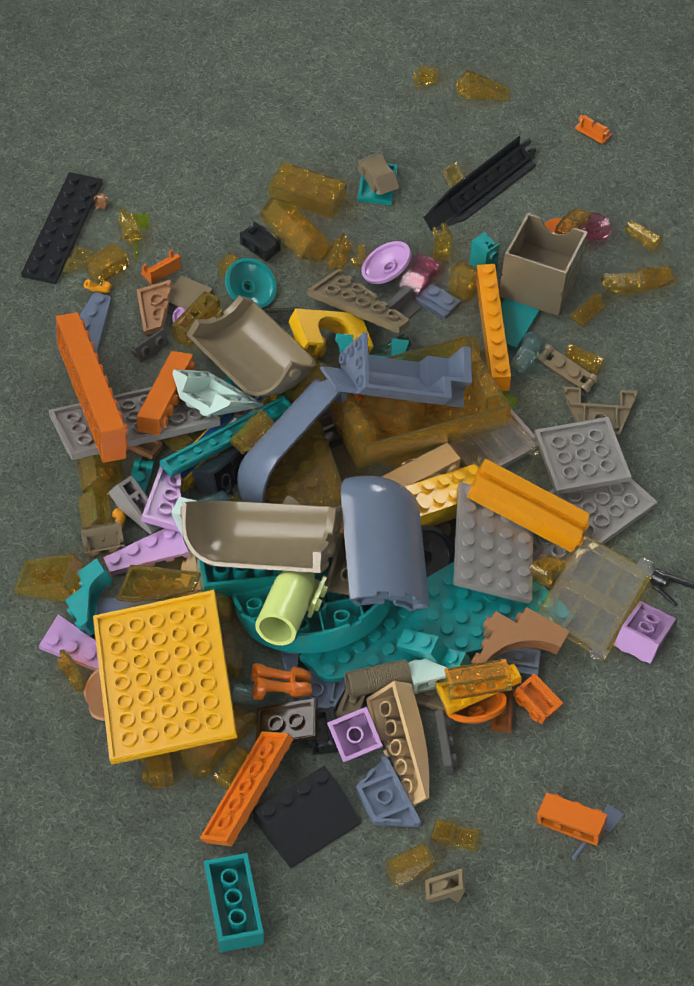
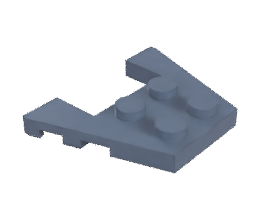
[281,651,346,711]

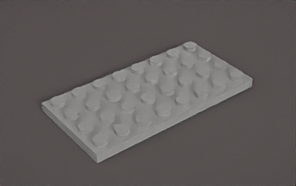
[49,387,220,460]
[532,478,658,587]

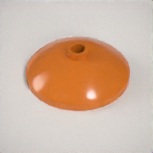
[444,692,507,724]

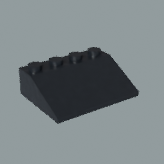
[253,765,361,868]

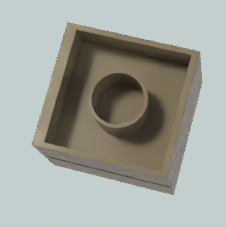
[499,213,588,316]

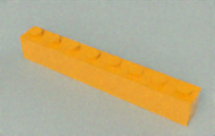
[476,264,511,391]

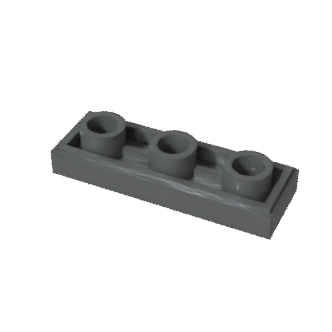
[435,710,458,775]

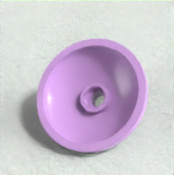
[362,241,412,284]

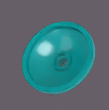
[225,258,277,309]

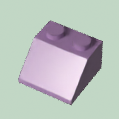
[327,707,383,763]

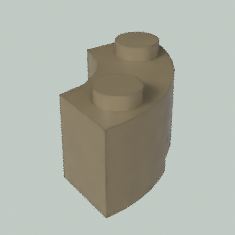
[358,154,399,195]

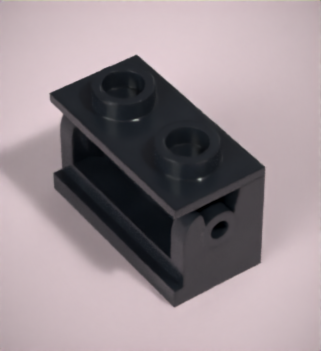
[240,221,281,262]
[307,706,338,755]

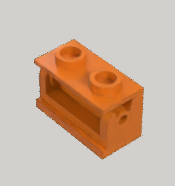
[513,673,563,724]

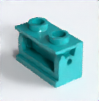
[469,232,500,269]

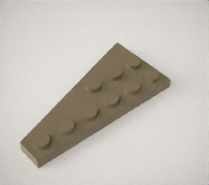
[307,268,410,334]

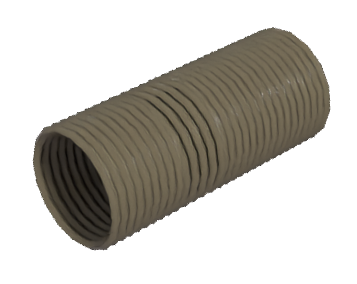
[345,659,412,697]

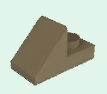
[425,868,465,903]

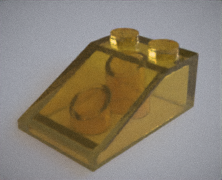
[13,553,85,602]

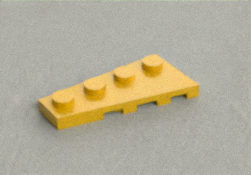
[435,664,521,715]

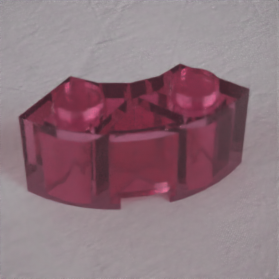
[399,253,441,294]

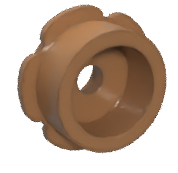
[94,193,109,209]

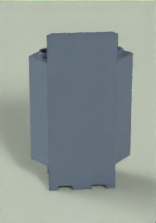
[320,332,472,408]

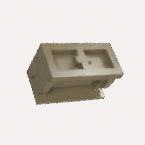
[80,521,125,556]

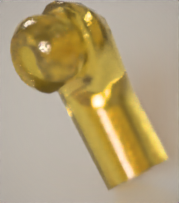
[351,244,367,267]

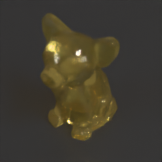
[117,206,142,243]

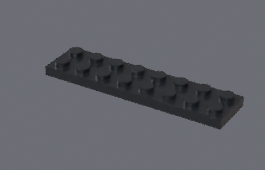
[21,172,103,284]

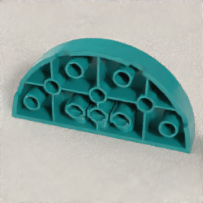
[231,574,393,653]

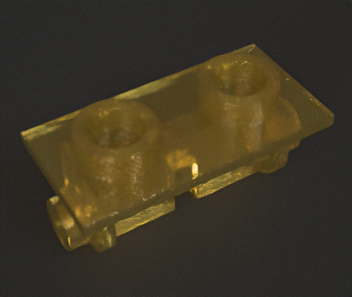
[327,233,351,270]
[569,293,606,327]
[565,344,604,374]

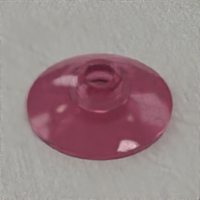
[576,213,611,240]

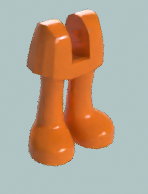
[251,663,313,700]

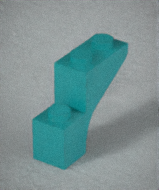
[65,558,113,636]
[396,629,474,678]

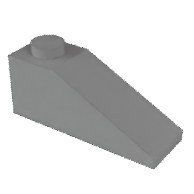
[108,475,161,534]

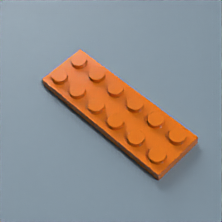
[200,731,294,846]

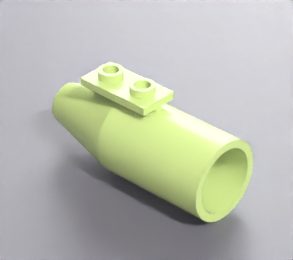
[255,571,328,645]

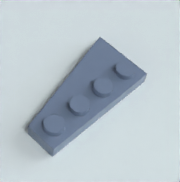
[80,291,111,353]

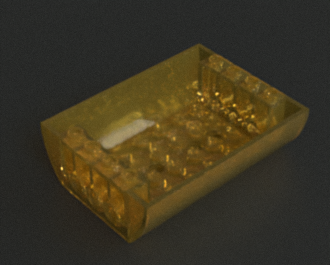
[324,336,511,469]

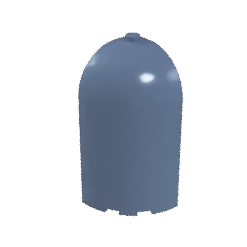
[237,379,348,503]
[341,476,430,611]

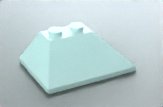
[173,369,264,417]

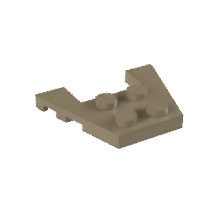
[563,386,637,439]

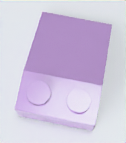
[614,601,676,664]

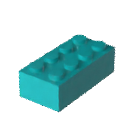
[204,853,264,953]

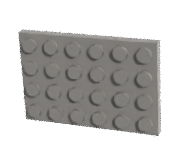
[453,482,533,604]

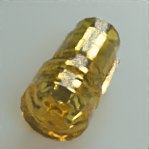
[625,220,662,251]

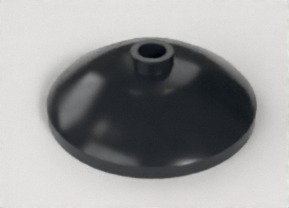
[421,526,455,577]

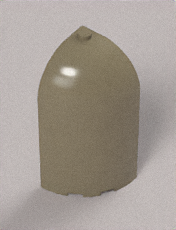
[186,295,315,396]
[180,501,342,573]

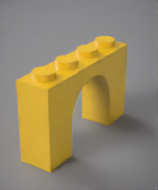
[289,308,374,356]

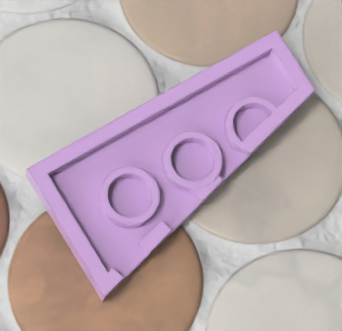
[141,466,181,532]
[103,528,191,576]
[39,614,99,671]

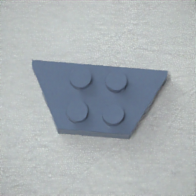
[356,755,421,827]

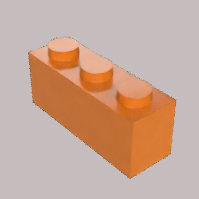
[537,793,608,846]

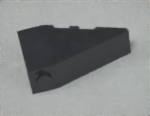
[192,437,257,501]

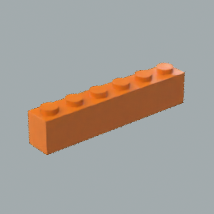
[137,351,196,435]

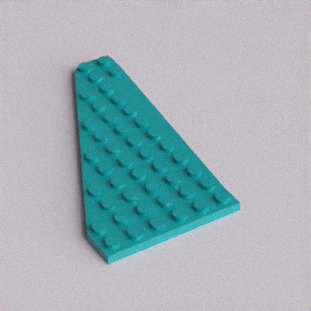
[300,562,575,683]

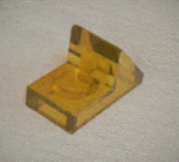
[529,555,566,588]

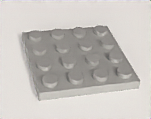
[534,417,632,495]

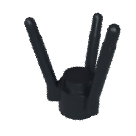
[650,568,694,606]

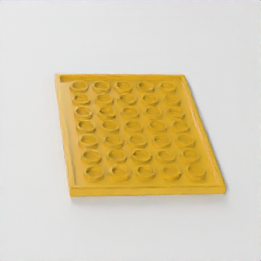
[93,590,238,765]

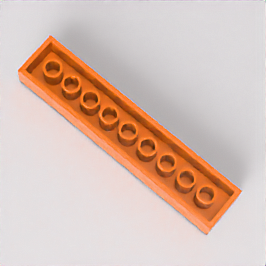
[56,312,129,463]

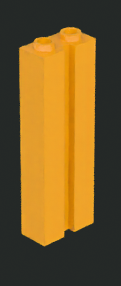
[466,458,590,552]

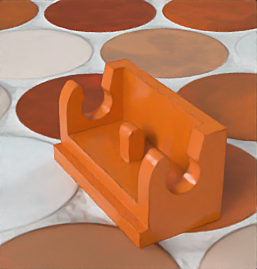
[141,249,181,285]

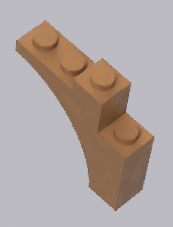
[471,607,569,674]

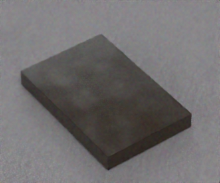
[256,698,318,743]

